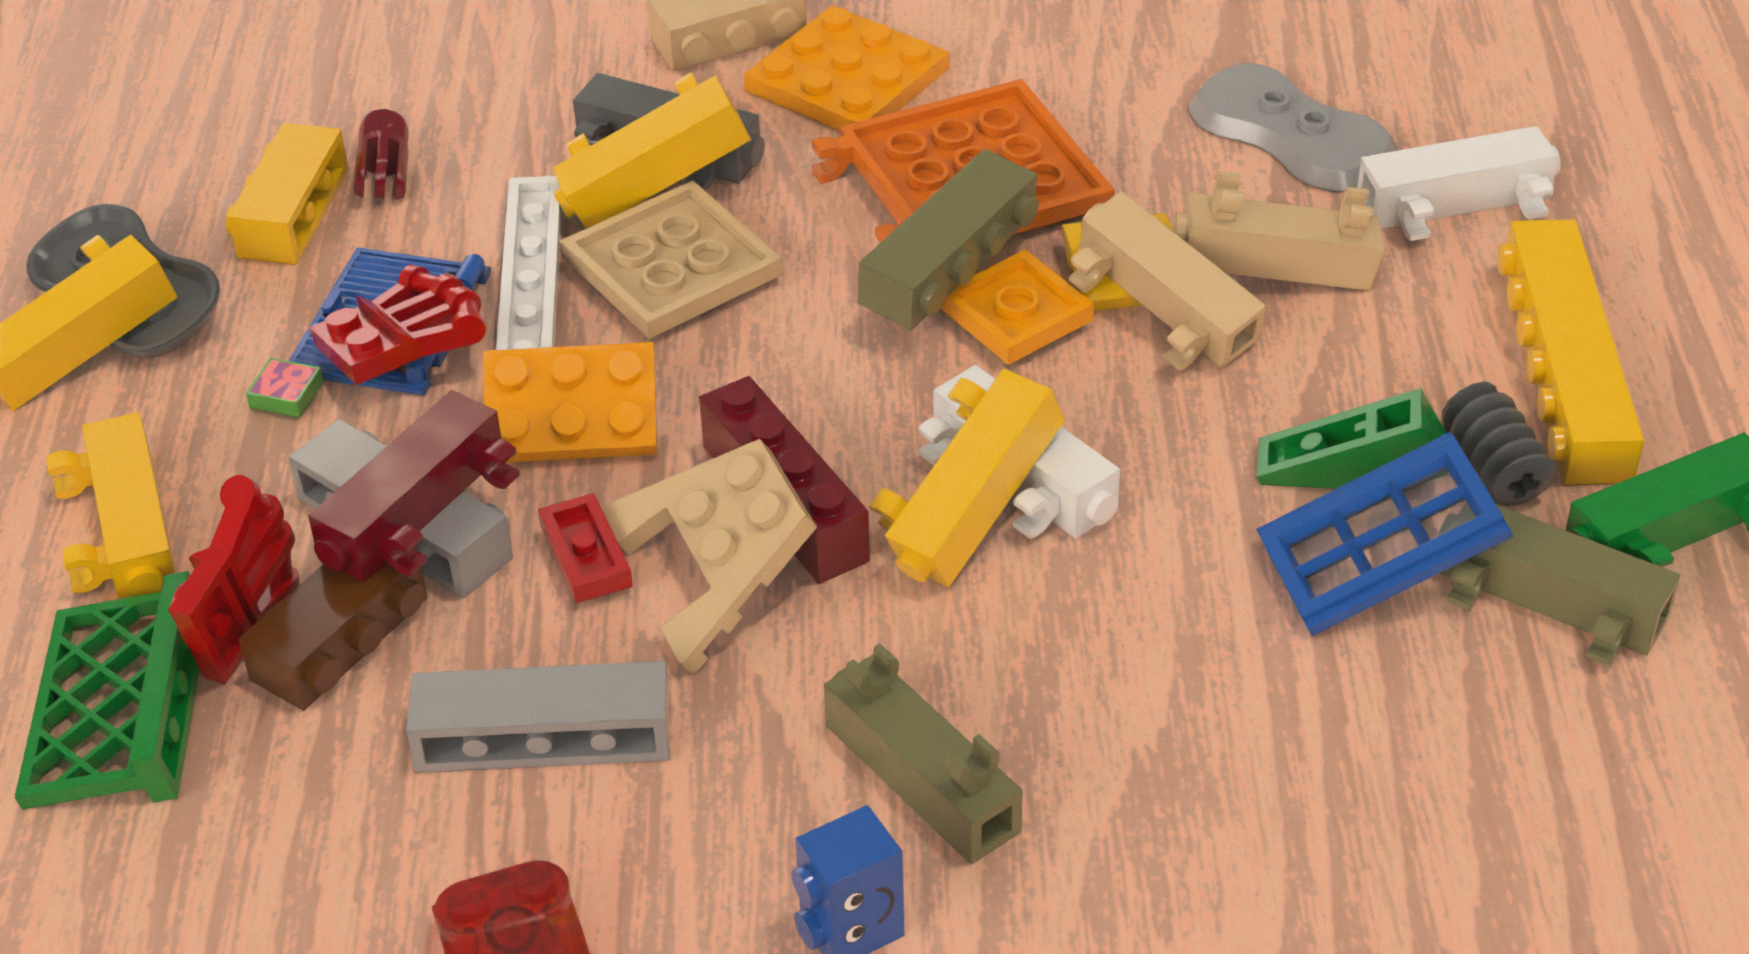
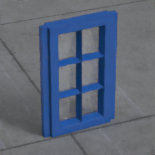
[1256,432,1513,636]

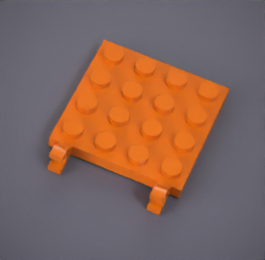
[812,79,1115,243]

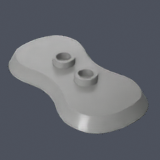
[1188,63,1398,192]

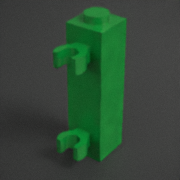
[1565,432,1749,567]

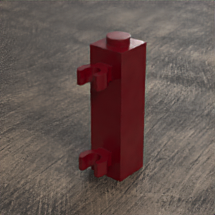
[308,390,520,582]

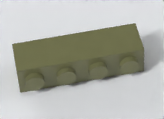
[857,149,1039,331]

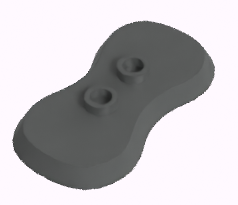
[26,204,220,358]

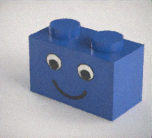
[791,804,905,954]

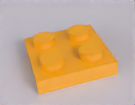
[940,249,1095,365]

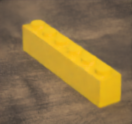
[1497,219,1644,485]

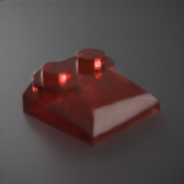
[431,860,590,954]

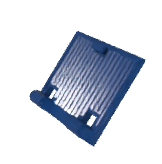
[288,247,491,396]

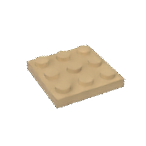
[560,180,783,339]

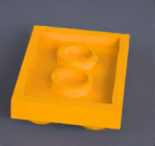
[483,342,658,463]

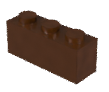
[238,562,428,711]

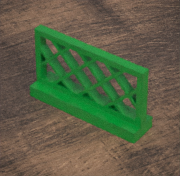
[14,571,200,809]

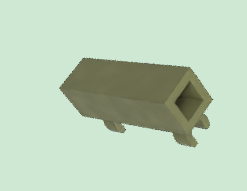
[1439,502,1680,666]
[824,643,1023,865]

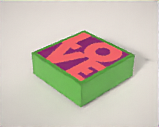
[246,358,324,418]

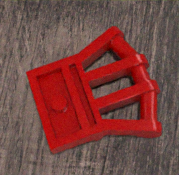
[309,265,486,385]
[168,475,299,685]

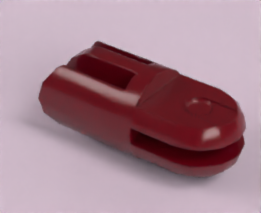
[354,109,409,200]

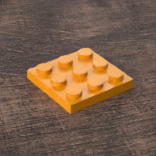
[743,5,950,130]

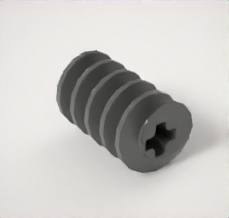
[1441,381,1557,506]

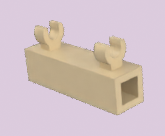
[1170,171,1385,291]
[1069,191,1266,371]

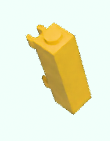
[552,72,751,229]
[0,235,178,411]
[868,368,1065,588]
[46,412,177,599]

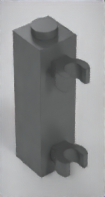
[573,73,765,191]

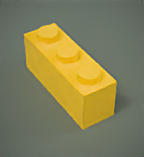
[225,123,349,265]

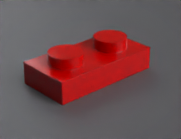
[538,493,633,604]

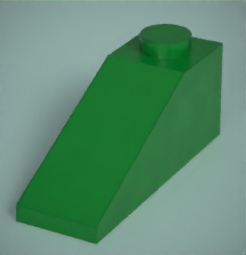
[1257,388,1449,489]

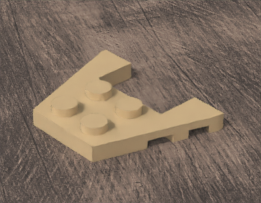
[602,439,817,675]

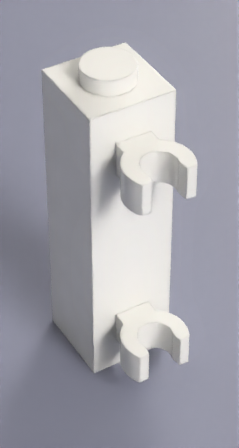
[1357,126,1561,241]
[918,364,1120,539]

